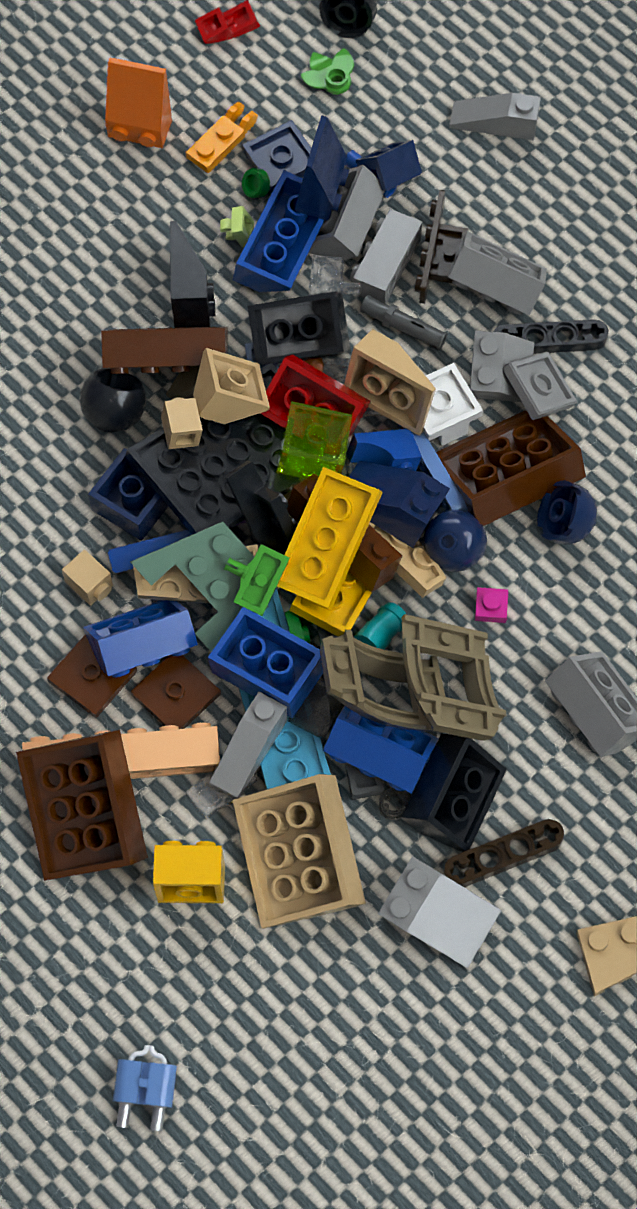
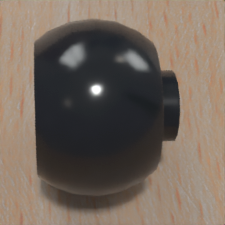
[79,369,146,433]

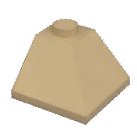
[193,348,270,424]

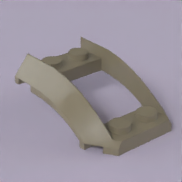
[402,614,506,741]
[320,630,446,732]

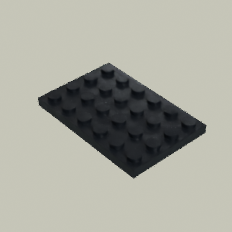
[126,363,348,534]

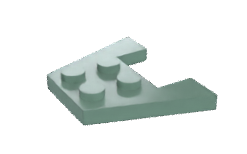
[130,521,254,652]

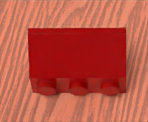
[260,355,371,458]

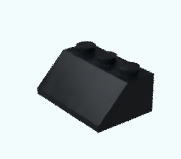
[401,734,507,852]

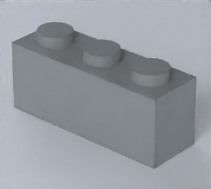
[350,209,422,304]

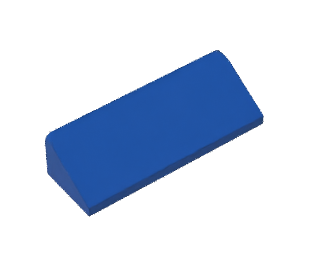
[107,529,192,573]

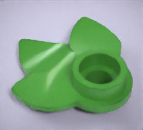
[301,48,354,94]

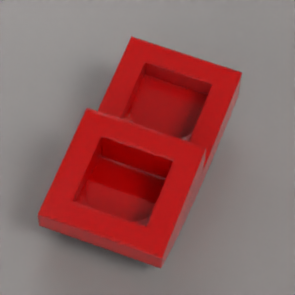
[195,0,261,44]

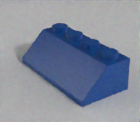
[232,170,325,292]

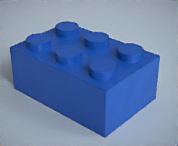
[208,607,323,718]

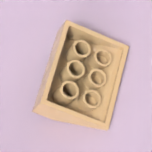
[232,774,366,929]

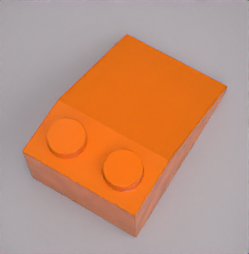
[105,57,172,148]

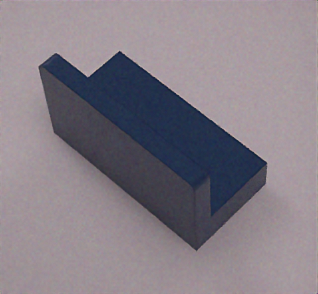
[356,140,422,191]

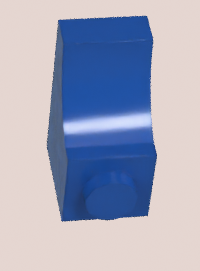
[346,429,422,471]

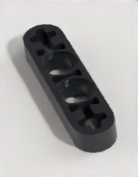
[493,319,609,354]

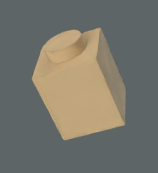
[161,397,203,449]
[62,549,113,606]

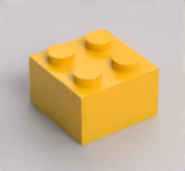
[153,841,225,903]

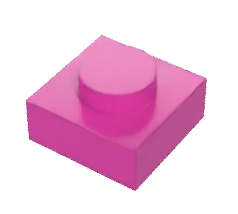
[475,587,509,623]

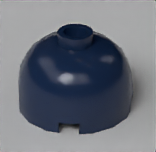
[537,480,597,545]
[423,510,487,572]

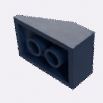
[294,115,349,221]
[348,461,450,548]

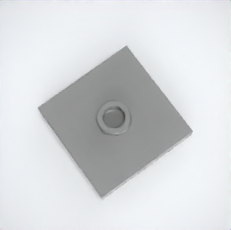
[502,352,578,420]

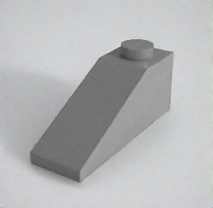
[449,93,541,141]
[209,692,287,799]

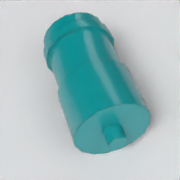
[354,602,406,650]

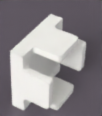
[423,363,483,446]

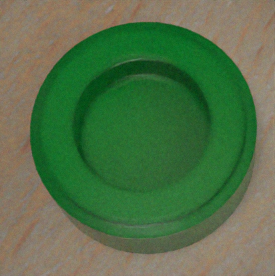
[242,168,270,198]

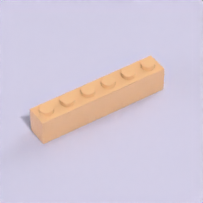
[22,723,220,779]

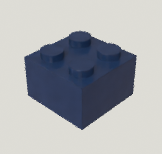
[88,448,168,541]

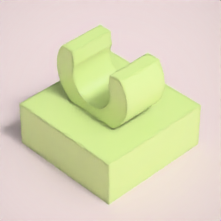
[220,206,254,248]

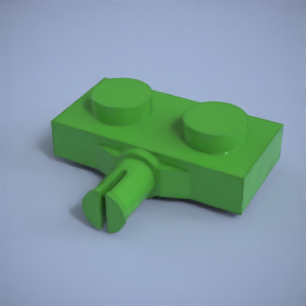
[224,544,290,616]

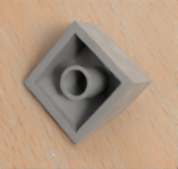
[470,330,534,402]

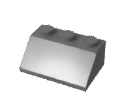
[309,165,384,262]
[448,231,547,316]
[545,651,637,757]

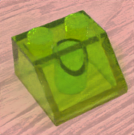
[276,401,352,479]

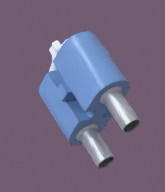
[113,1045,177,1132]

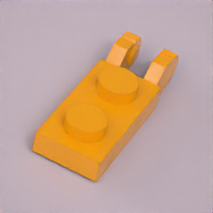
[186,102,258,173]

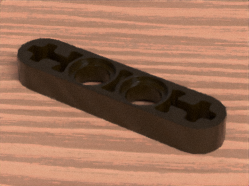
[444,819,564,887]

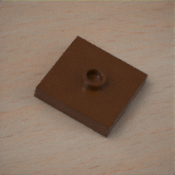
[47,634,137,718]
[130,655,221,729]

